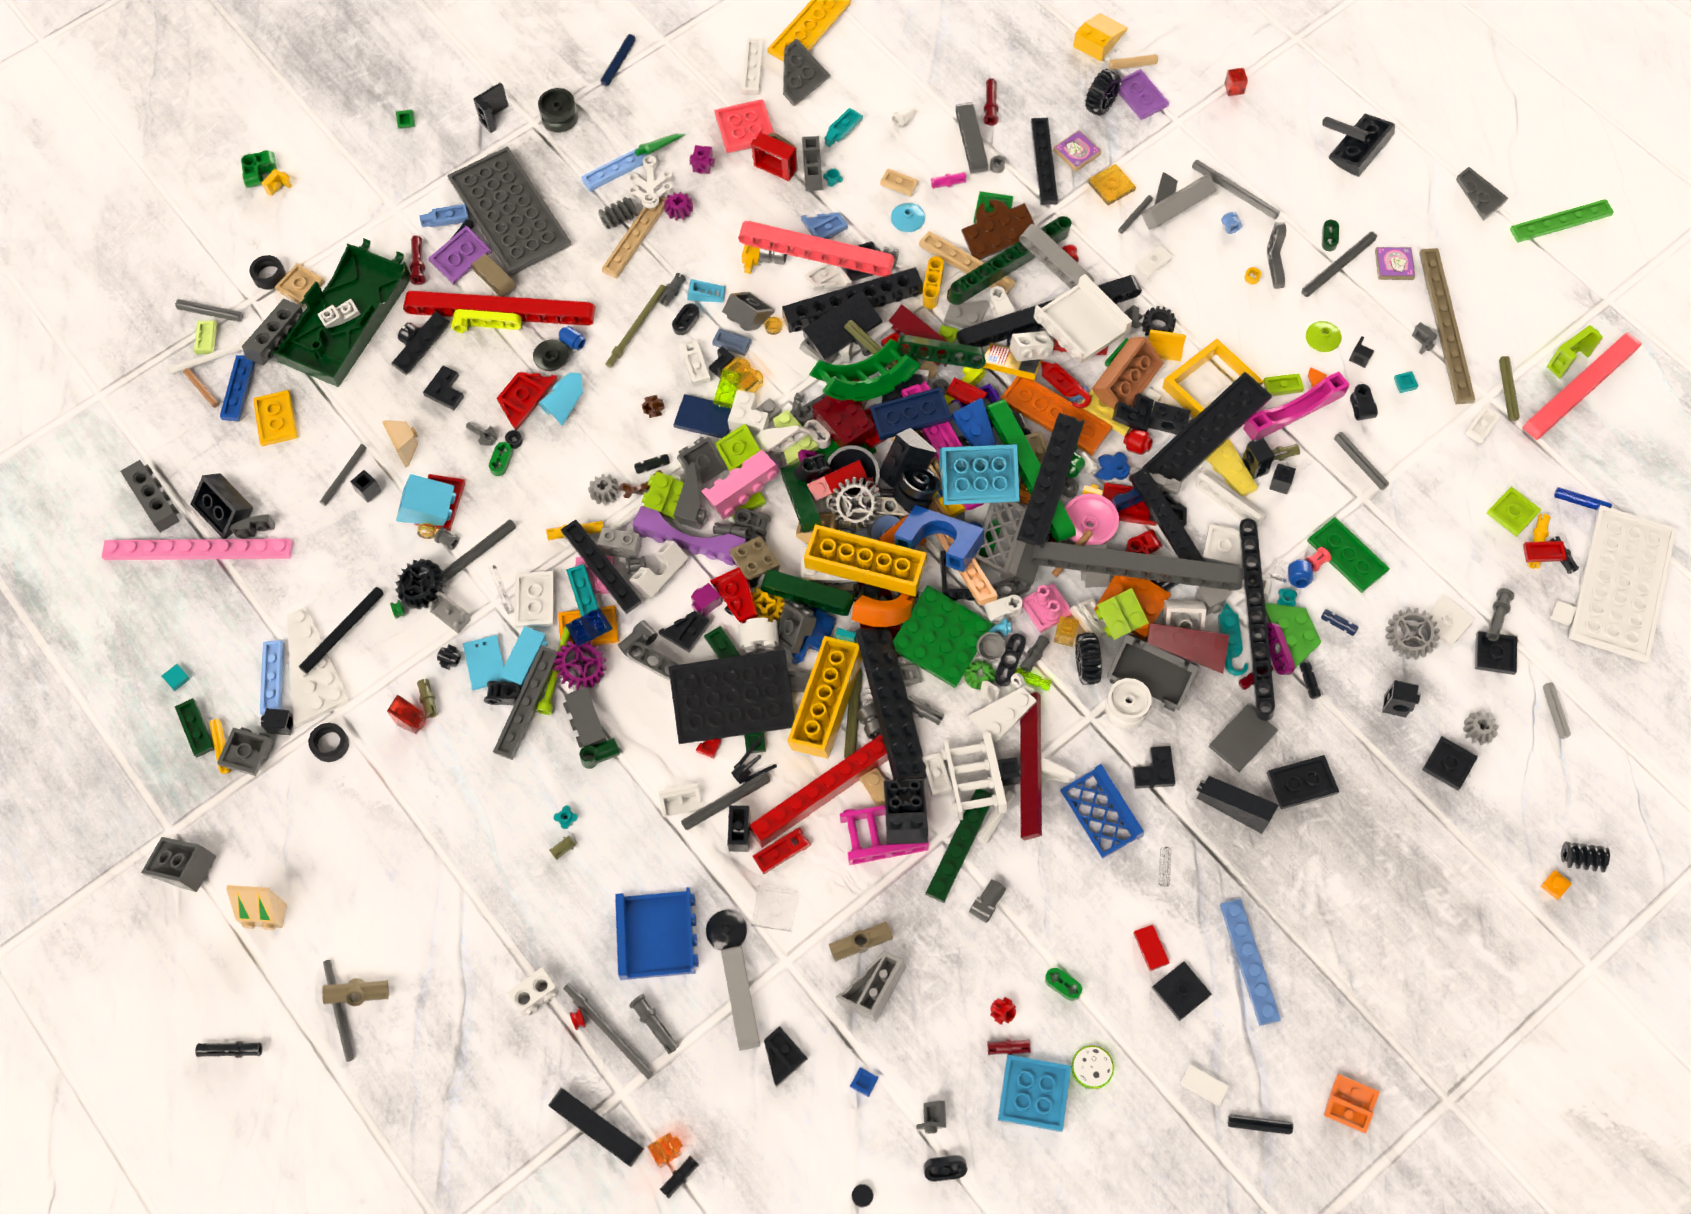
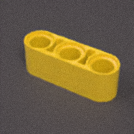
[922,256,944,309]

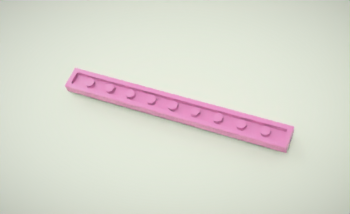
[101,539,293,560]

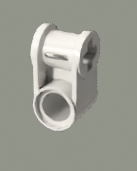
[988,286,1015,318]
[984,595,1023,625]

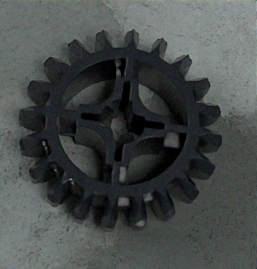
[1085,69,1121,116]
[395,558,446,610]
[1075,632,1102,685]

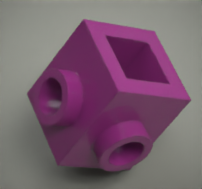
[689,145,715,174]

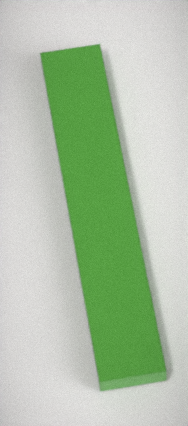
[1510,199,1614,243]

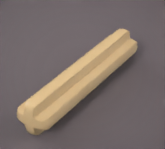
[1109,54,1158,70]

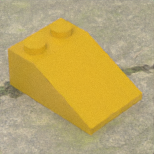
[1073,13,1128,61]

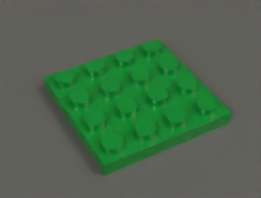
[893,585,993,688]

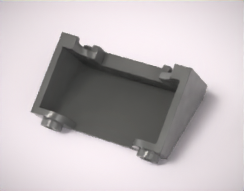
[1107,634,1200,712]

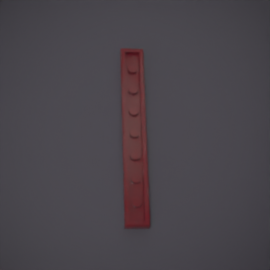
[1020,692,1042,841]

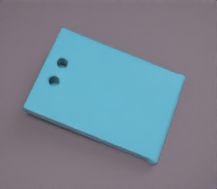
[462,635,504,690]

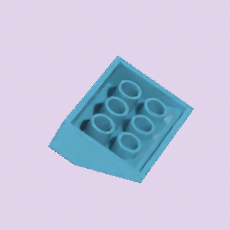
[939,444,1020,505]

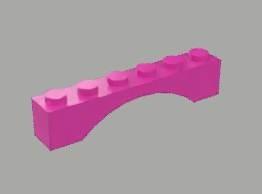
[1243,371,1350,440]

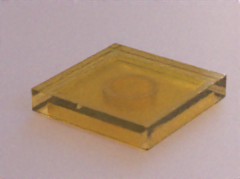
[1088,164,1136,206]

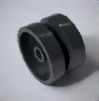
[892,465,940,511]

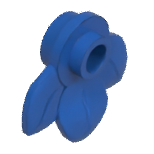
[1095,451,1130,481]

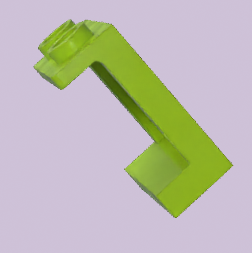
[1547,325,1603,379]

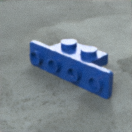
[791,607,836,665]

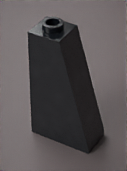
[1196,776,1279,834]

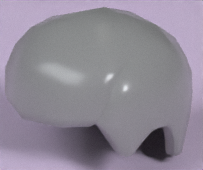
[976,632,1005,662]

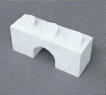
[629,540,689,598]

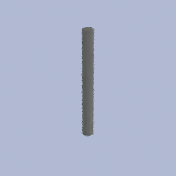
[319,444,367,506]

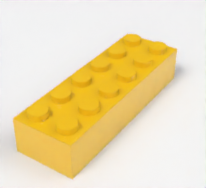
[804,524,927,597]
[787,636,862,759]

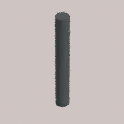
[1118,195,1153,234]

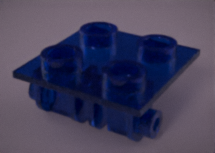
[565,608,613,646]

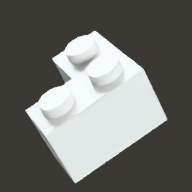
[728,390,769,437]

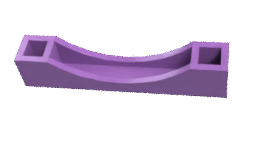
[632,506,746,566]

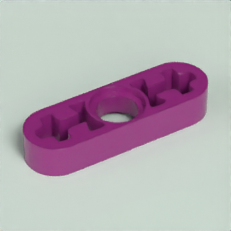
[1262,623,1295,675]

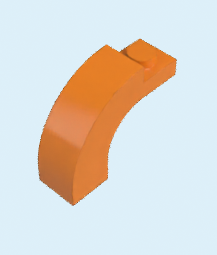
[852,593,915,627]

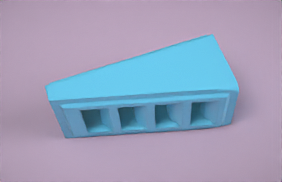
[687,279,725,303]

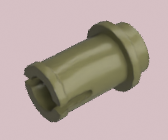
[549,836,576,860]

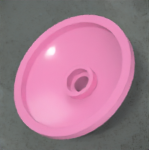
[1065,494,1119,545]

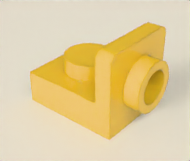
[262,169,292,196]
[938,495,965,518]

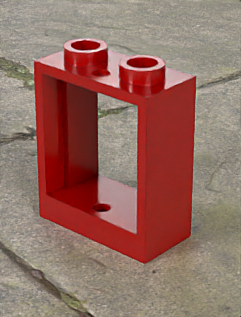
[751,132,797,181]

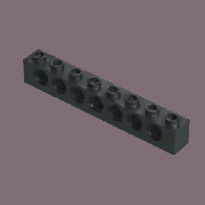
[782,267,923,333]

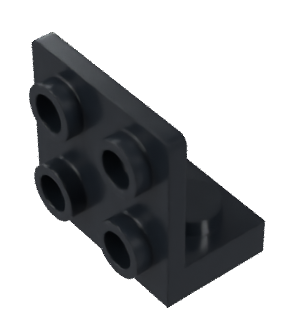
[473,82,509,133]

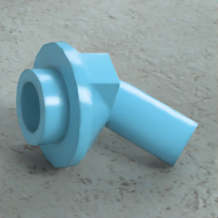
[989,618,1011,637]

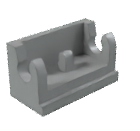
[428,592,471,634]

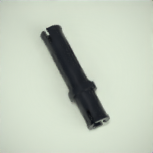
[195,1041,263,1058]

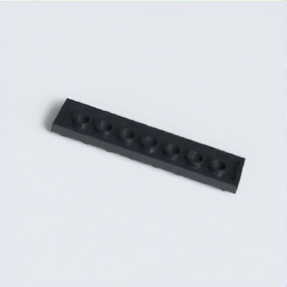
[1142,372,1272,496]
[855,628,927,780]

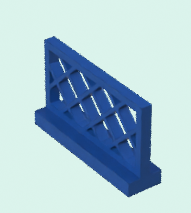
[1060,764,1144,859]

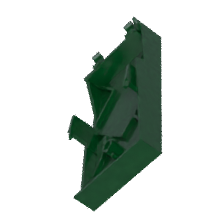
[272,238,411,388]

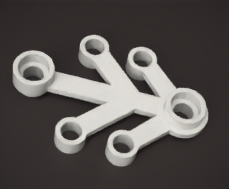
[628,155,673,208]

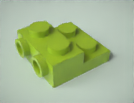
[641,471,684,520]
[1095,588,1149,640]

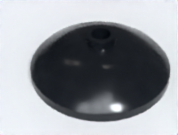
[826,445,880,501]

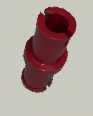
[987,1039,1031,1056]

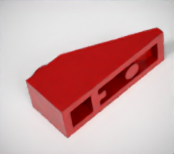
[807,460,868,501]

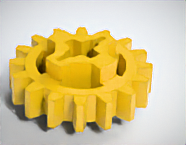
[752,587,785,622]

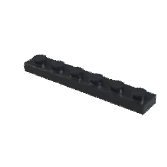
[1031,117,1058,205]
[1128,467,1205,562]
[560,519,642,614]

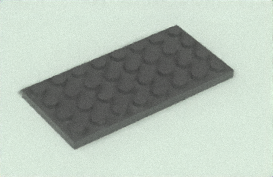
[447,146,572,276]

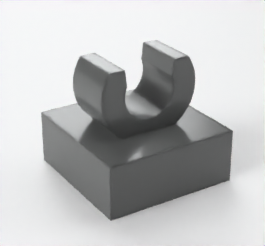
[1124,305,1143,329]

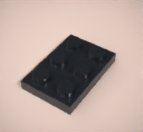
[1267,755,1339,810]

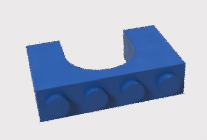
[894,505,984,572]

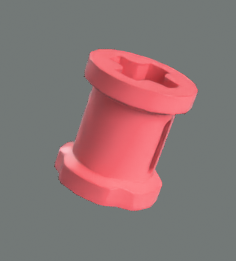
[1305,547,1331,572]

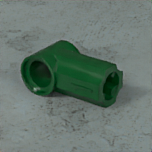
[579,738,620,769]

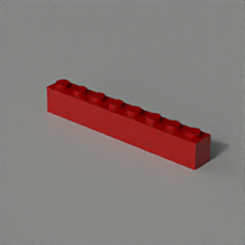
[749,735,888,848]

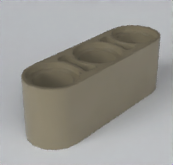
[471,254,516,297]

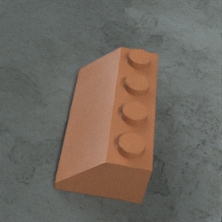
[1092,337,1164,409]

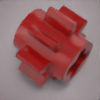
[990,997,1016,1025]

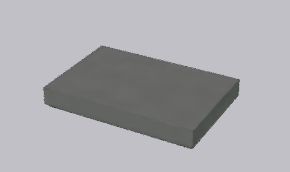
[1208,704,1278,773]

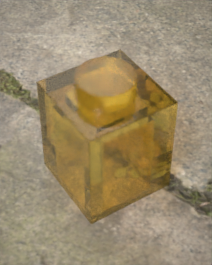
[1054,616,1079,647]

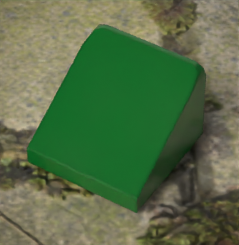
[395,110,415,129]

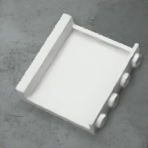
[1034,274,1132,364]

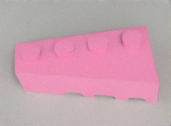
[701,450,780,520]

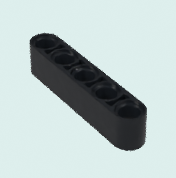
[548,1088,644,1167]

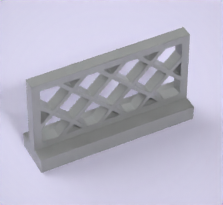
[974,502,1027,580]

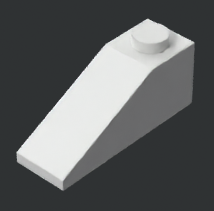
[754,426,810,458]

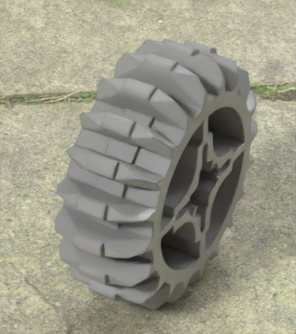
[830,477,881,528]
[1385,607,1440,660]

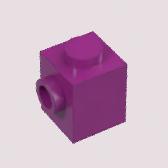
[691,583,722,616]

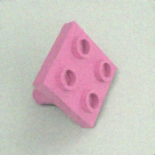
[1022,583,1073,633]

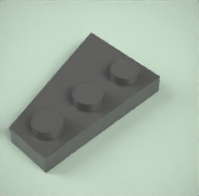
[1456,167,1508,221]

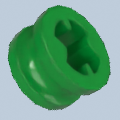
[390,600,405,619]

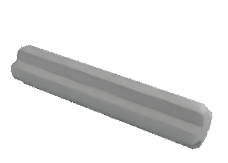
[1542,682,1571,739]

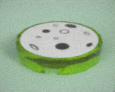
[1071,1045,1114,1089]

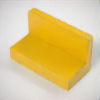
[1148,330,1186,362]

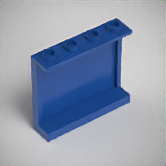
[615,887,699,980]

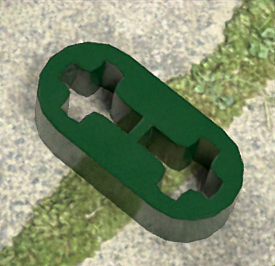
[1321,219,1339,252]

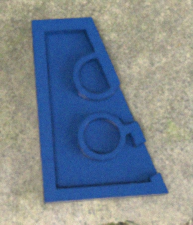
[951,398,997,446]

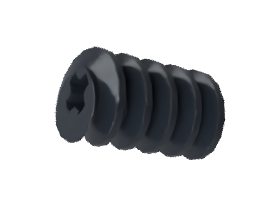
[1561,841,1610,873]

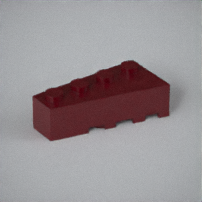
[1146,622,1229,674]

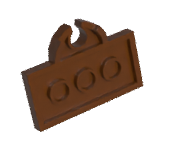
[961,199,1035,260]

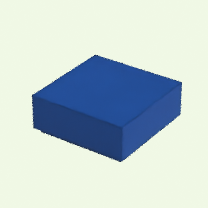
[850,1067,879,1097]

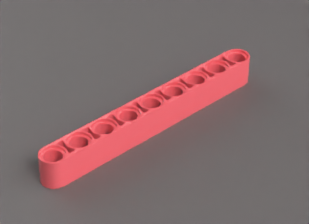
[738,221,895,277]
[1522,332,1642,440]

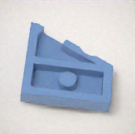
[801,212,848,239]

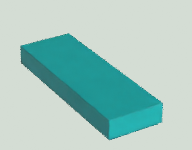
[566,564,601,623]

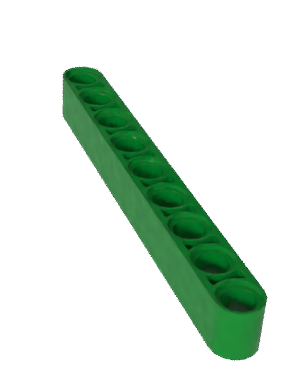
[986,399,1076,543]

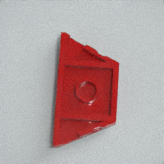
[496,372,558,430]

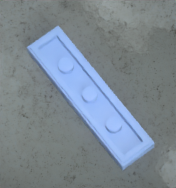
[581,148,647,192]
[260,640,284,715]

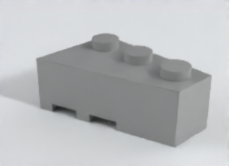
[836,951,906,1023]

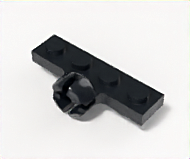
[392,311,450,376]

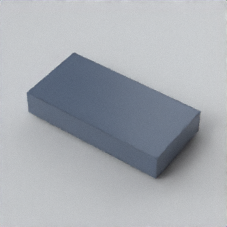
[712,328,752,356]

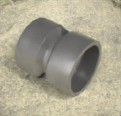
[759,248,787,265]
[857,703,882,739]

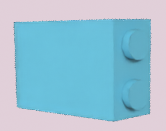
[396,474,456,526]

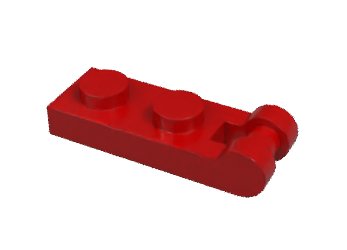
[752,827,811,875]

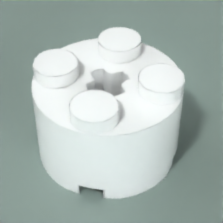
[739,618,779,655]

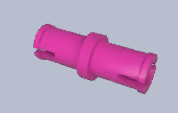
[931,172,967,189]

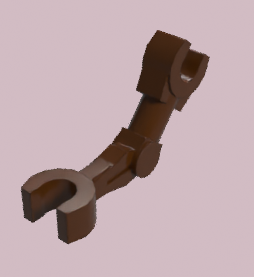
[618,470,663,498]

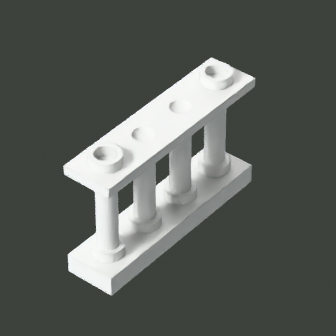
[941,732,1007,821]

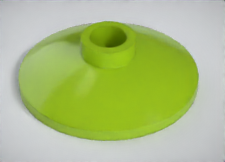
[1305,321,1342,352]

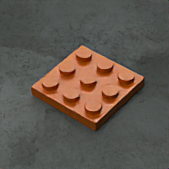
[1094,575,1171,640]

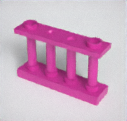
[840,805,929,866]

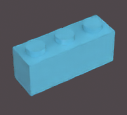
[499,626,548,689]

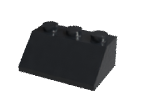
[880,428,937,488]
[190,473,254,539]

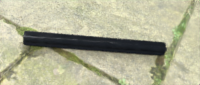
[299,587,384,674]

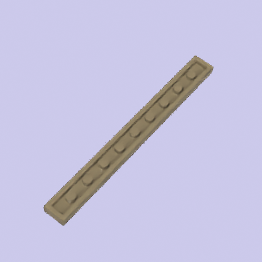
[1419,248,1476,405]

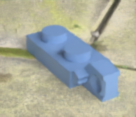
[419,204,469,227]

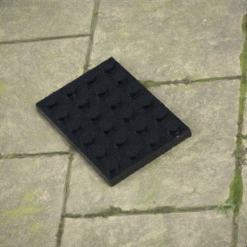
[668,649,795,745]

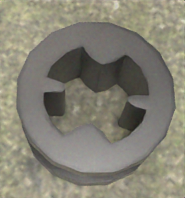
[990,156,1005,173]

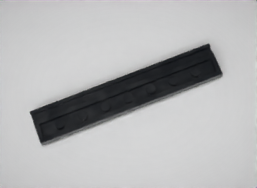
[1016,413,1084,548]

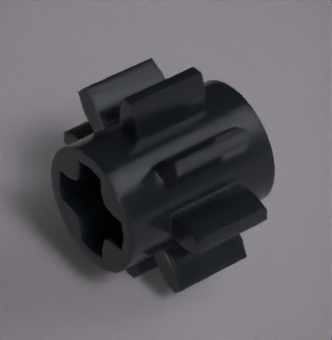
[437,644,461,670]

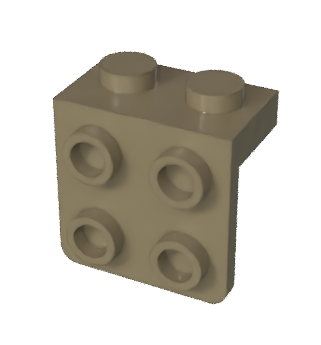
[729,536,780,580]

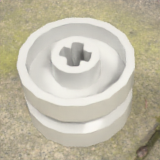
[1105,678,1151,728]

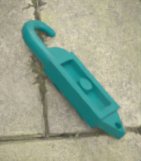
[1217,603,1248,676]

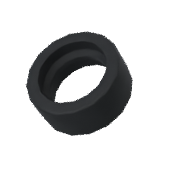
[249,255,286,290]
[308,722,349,762]

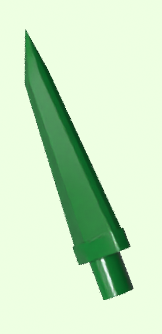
[635,134,686,156]

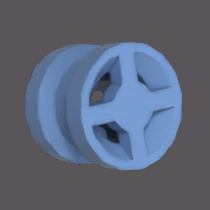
[1221,212,1242,234]

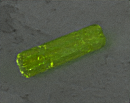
[1014,668,1052,691]

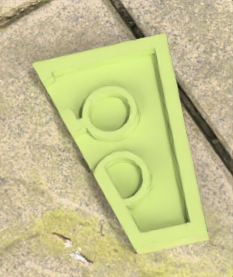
[773,410,819,466]

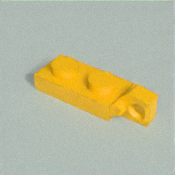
[742,245,760,274]

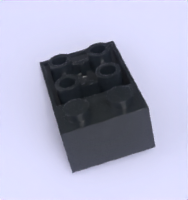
[884,779,928,845]

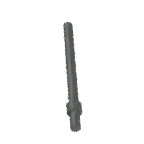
[563,983,654,1080]

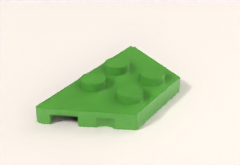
[1265,603,1321,669]

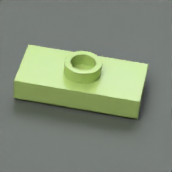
[194,320,217,355]

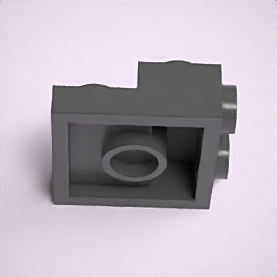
[677,437,728,484]
[777,601,817,653]
[217,727,274,776]

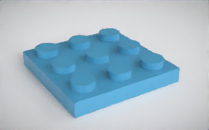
[998,1054,1071,1132]

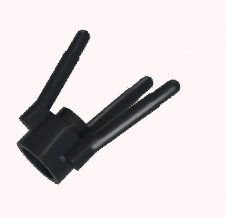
[731,737,777,784]

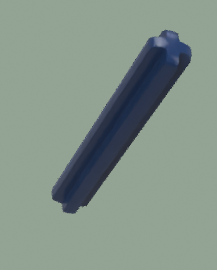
[600,34,636,86]

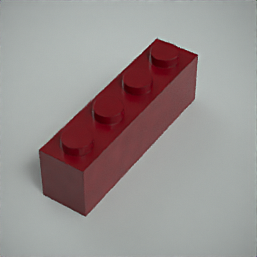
[889,304,948,367]

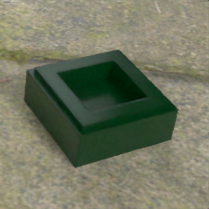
[744,732,766,754]

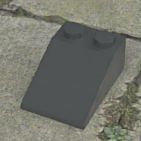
[673,462,708,530]
[141,837,217,892]

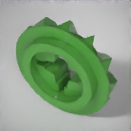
[964,660,995,690]

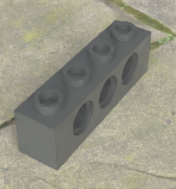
[242,298,303,366]
[120,460,180,533]

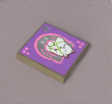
[1375,247,1415,280]

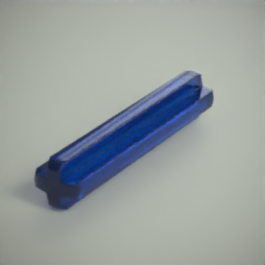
[1554,487,1612,510]

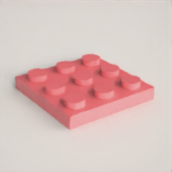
[714,99,774,153]

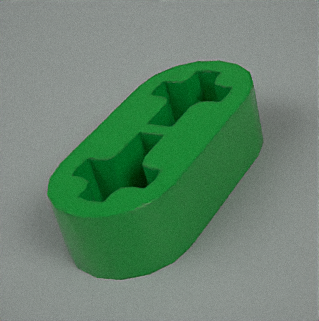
[489,442,513,476]
[1045,968,1082,1001]

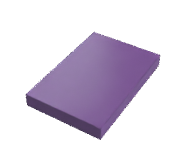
[1118,69,1170,120]
[428,225,491,285]

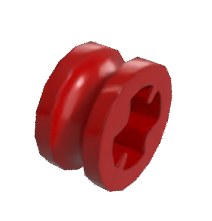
[570,1009,586,1031]

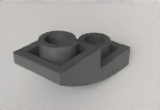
[230,514,275,539]

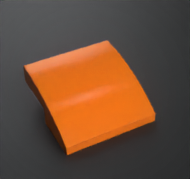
[1324,1073,1380,1134]

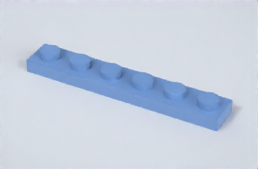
[1220,899,1281,1026]

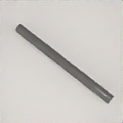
[322,960,354,1062]

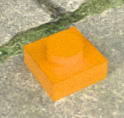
[1540,870,1572,900]

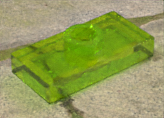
[713,369,741,409]

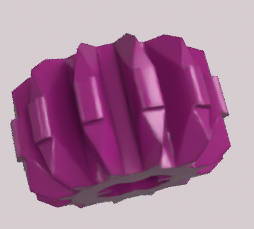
[664,191,693,221]

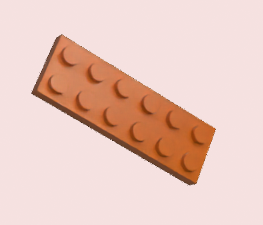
[1000,376,1113,456]

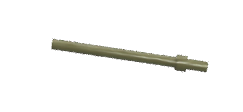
[605,284,666,368]

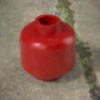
[1123,429,1153,455]

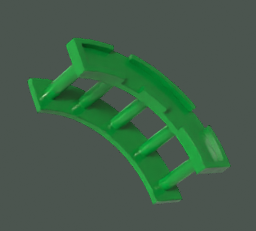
[809,339,921,401]

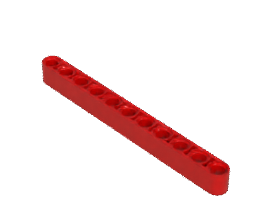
[403,291,596,326]

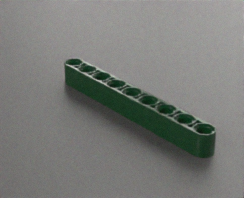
[948,216,1072,305]

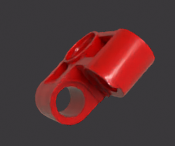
[1124,530,1163,555]

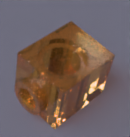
[647,1132,683,1168]

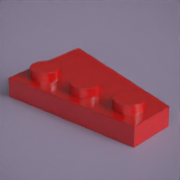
[710,567,758,624]

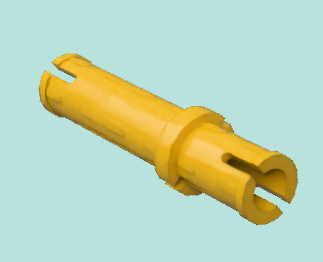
[1527,514,1551,569]
[546,520,603,541]

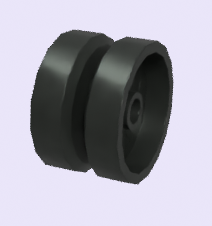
[538,88,578,133]

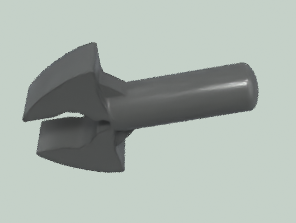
[466,422,497,446]

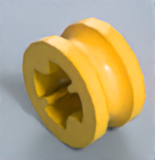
[1244,267,1261,285]

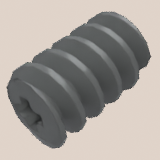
[598,197,638,229]

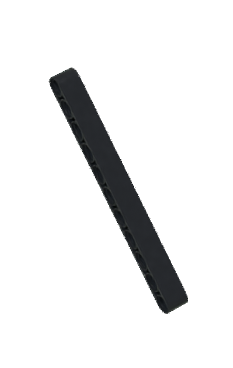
[956,275,1142,348]
[1239,518,1275,721]

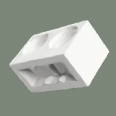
[1010,331,1054,362]
[507,967,559,1017]

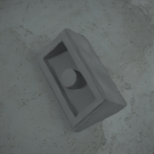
[1154,172,1178,205]

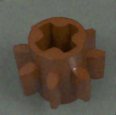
[641,395,665,418]

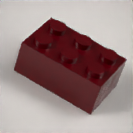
[812,396,875,448]

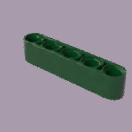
[897,335,986,369]
[780,463,822,533]
[760,570,855,616]

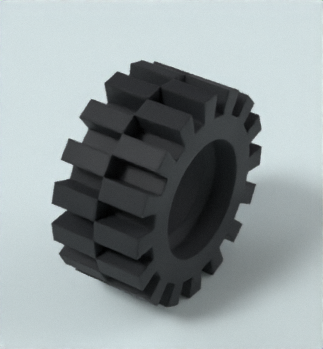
[1142,306,1176,336]

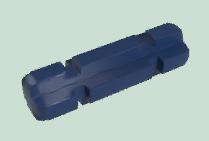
[1321,609,1359,636]

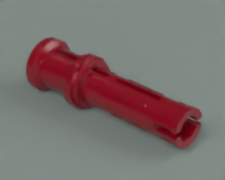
[983,78,999,126]
[409,235,426,285]

